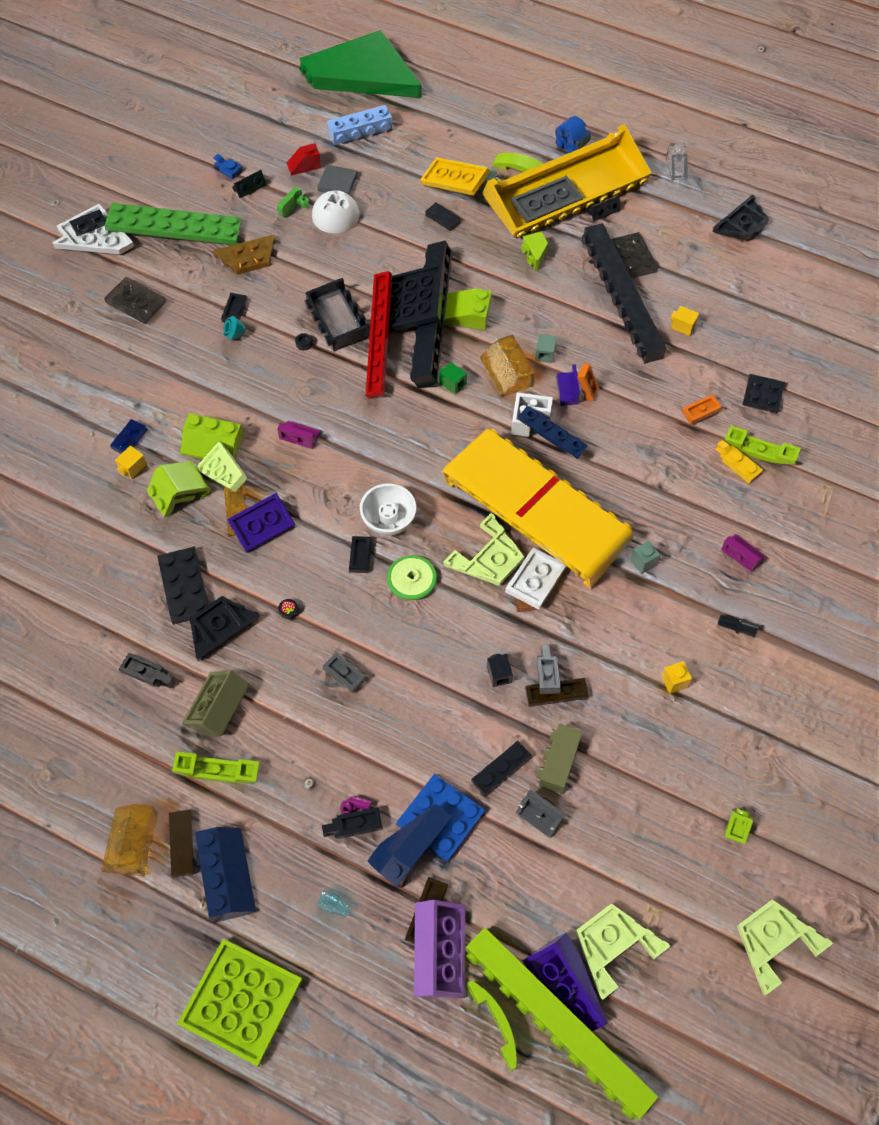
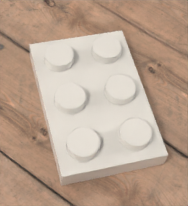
[505,548,566,609]

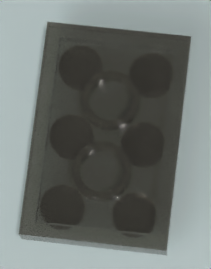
[611,232,658,279]
[104,277,166,324]

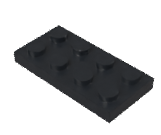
[157,546,209,625]

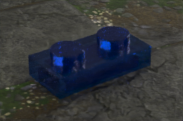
[110,419,147,454]

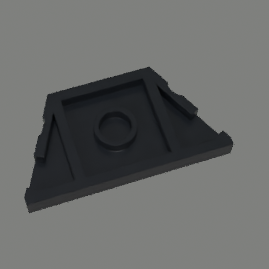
[712,194,769,241]
[190,596,260,661]

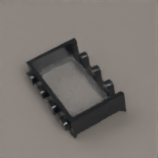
[304,278,370,352]

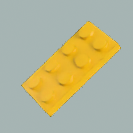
[420,157,490,196]

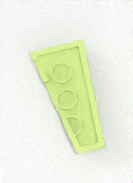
[196,442,247,492]

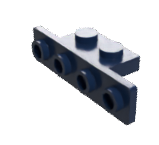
[518,406,587,459]

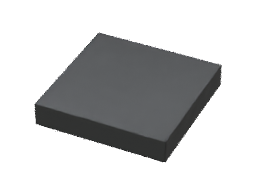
[318,165,357,195]

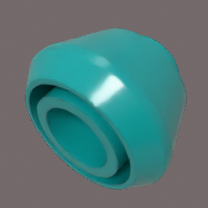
[223,316,245,340]

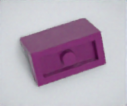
[277,421,320,449]
[721,534,765,572]

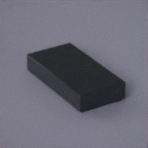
[425,202,460,231]
[221,293,247,323]
[349,536,371,573]

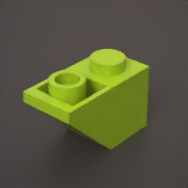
[521,231,548,271]

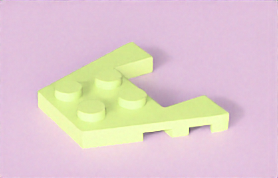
[444,513,524,586]
[737,900,833,996]
[576,904,670,1001]

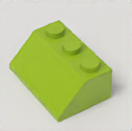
[180,413,244,460]

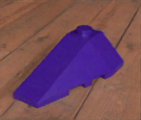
[522,933,607,1032]

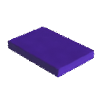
[227,493,296,553]

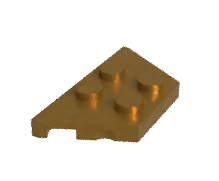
[213,234,276,275]

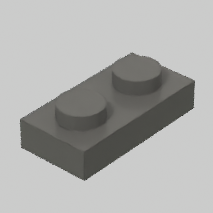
[323,653,366,693]

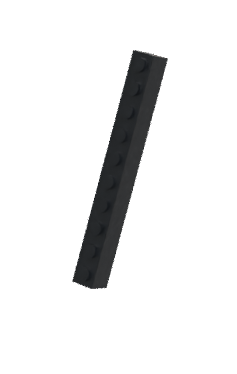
[582,223,666,364]
[410,240,452,389]

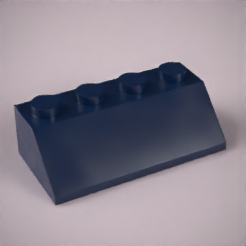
[195,827,257,923]

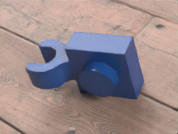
[213,154,242,180]

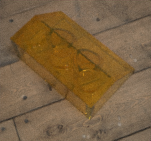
[480,335,535,397]
[101,804,158,877]

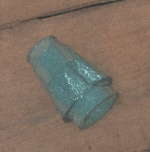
[316,889,350,917]

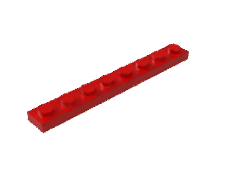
[365,271,392,399]

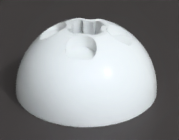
[312,190,360,233]
[360,484,416,536]

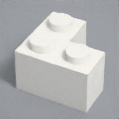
[511,393,553,437]

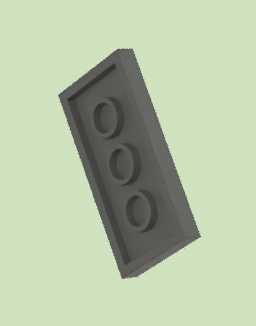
[511,176,583,224]

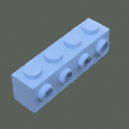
[327,105,392,145]

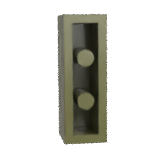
[537,724,582,794]

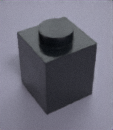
[487,654,513,687]

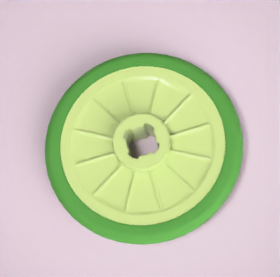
[387,555,437,600]

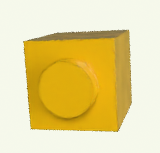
[670,306,700,336]
[115,446,147,479]
[661,661,692,694]

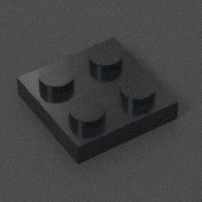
[742,374,785,413]

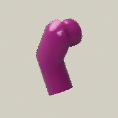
[340,796,372,814]

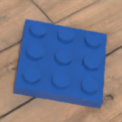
[396,774,485,863]

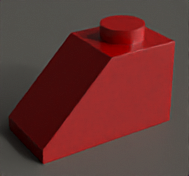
[286,143,321,176]

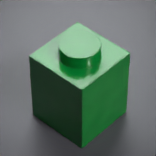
[439,362,467,394]

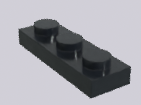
[471,741,532,797]

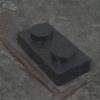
[69,209,106,236]

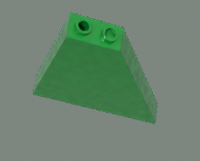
[299,30,422,98]

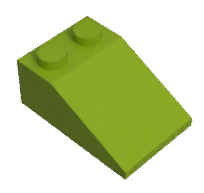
[444,288,492,330]

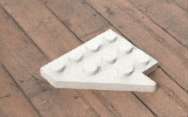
[52,204,134,254]

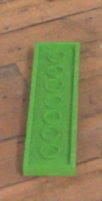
[104,203,242,245]

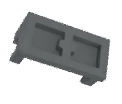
[516,789,565,838]

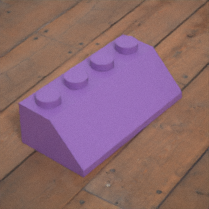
[414,900,465,998]

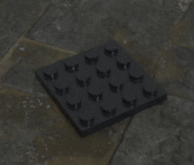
[388,263,445,333]

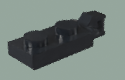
[118,653,175,689]
[322,807,383,839]

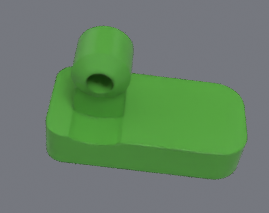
[277,186,309,218]

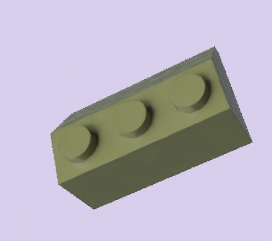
[182,671,249,737]

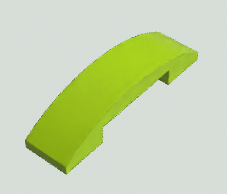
[492,153,545,178]
[724,425,801,464]
[172,751,259,783]
[467,980,517,1072]

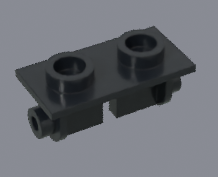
[232,170,267,198]
[587,195,621,222]

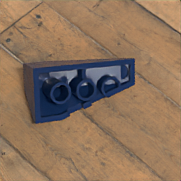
[367,804,453,888]

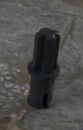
[718,615,759,638]

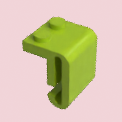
[147,461,211,517]

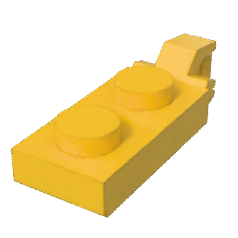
[715,440,763,484]

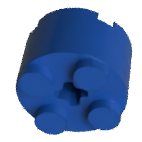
[555,116,591,153]

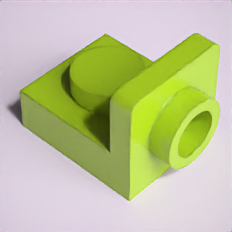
[724,808,753,844]

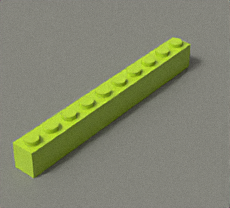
[466,927,658,1121]

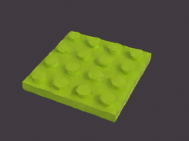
[177,939,303,1067]

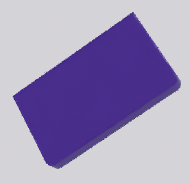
[556,364,580,406]

